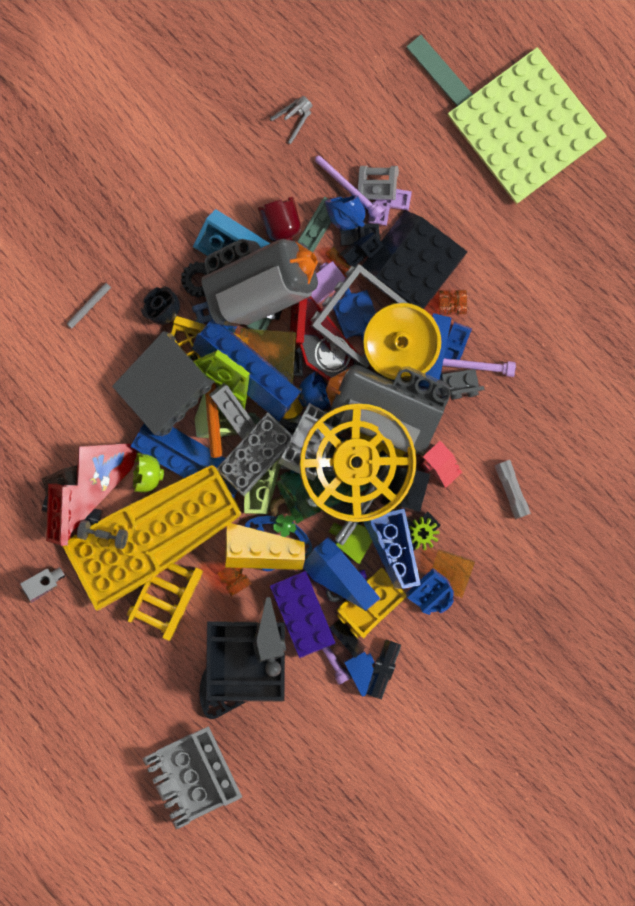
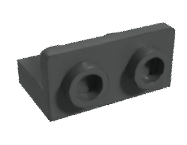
[440,369,485,400]

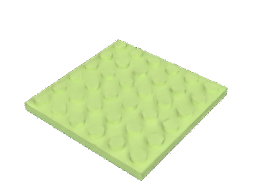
[447,47,607,205]

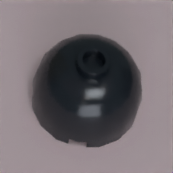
[141,286,180,325]

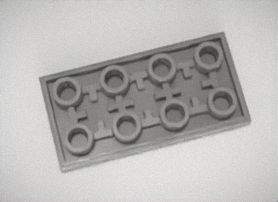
[217,412,293,496]

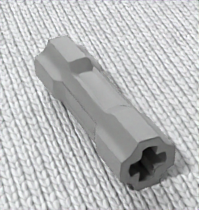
[495,460,531,519]

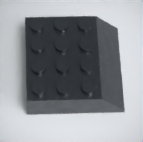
[362,210,468,309]
[206,621,285,702]

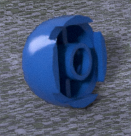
[298,372,331,411]

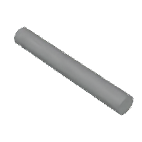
[66,283,111,328]

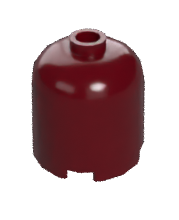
[258,197,301,242]

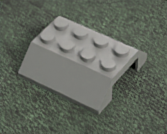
[142,726,242,829]

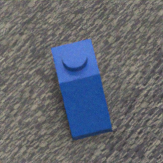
[344,651,375,697]

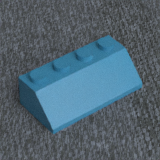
[193,209,270,257]

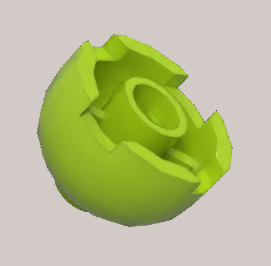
[133,453,164,492]

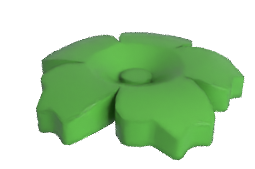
[273,514,297,537]

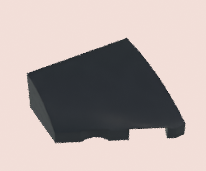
[329,619,366,658]

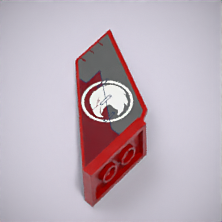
[288,296,373,381]

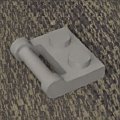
[358,166,399,200]

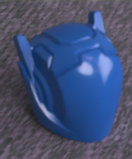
[325,195,365,230]

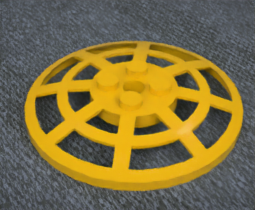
[299,403,416,522]

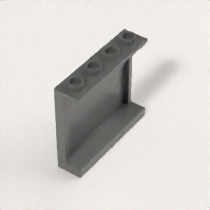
[112,331,215,436]

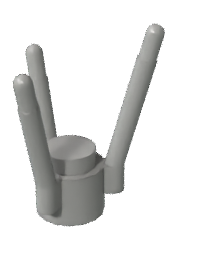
[270,96,313,144]

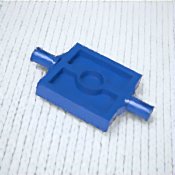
[333,288,376,344]

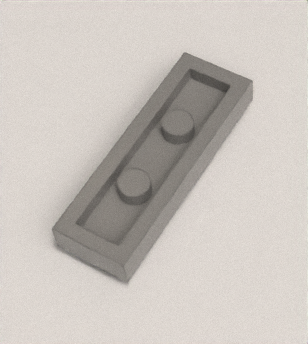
[209,383,256,440]

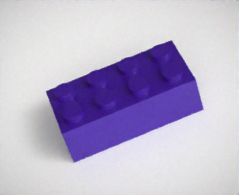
[270,571,336,659]

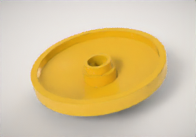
[364,303,441,381]

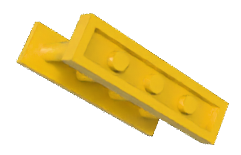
[126,563,204,641]

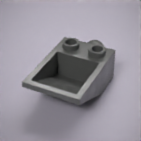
[253,597,286,677]

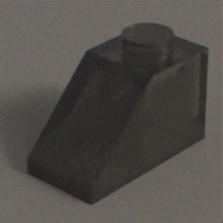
[42,465,77,496]

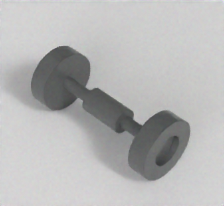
[77,520,128,549]

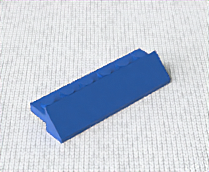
[192,318,301,422]
[131,423,238,499]

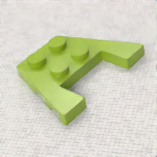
[193,350,250,410]

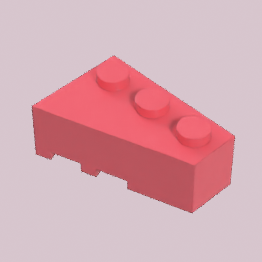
[420,441,462,488]

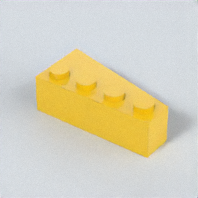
[225,523,305,570]

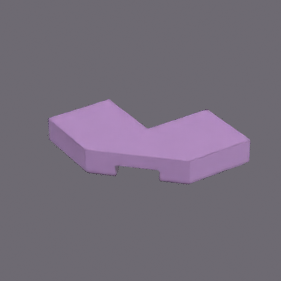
[368,189,412,227]

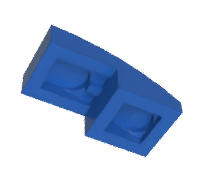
[444,322,472,360]

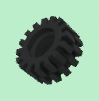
[181,261,207,298]

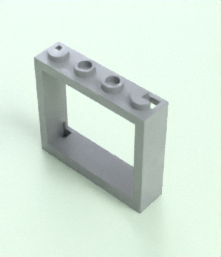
[310,264,407,368]

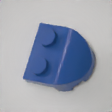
[406,569,454,615]

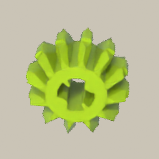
[408,517,439,550]

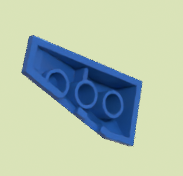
[303,537,380,611]

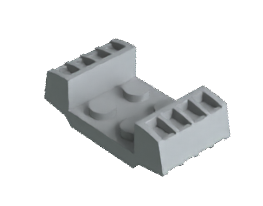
[279,403,341,481]

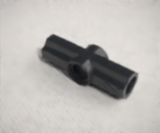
[366,639,401,700]

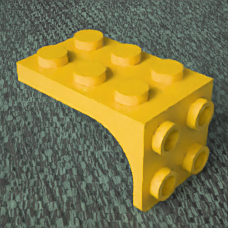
[336,567,407,639]

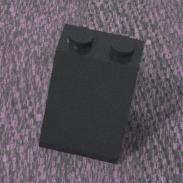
[381,467,430,513]

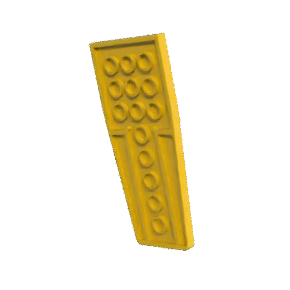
[63,465,241,611]

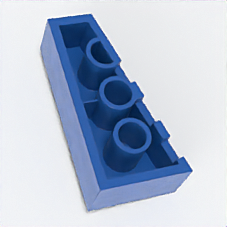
[363,508,421,589]

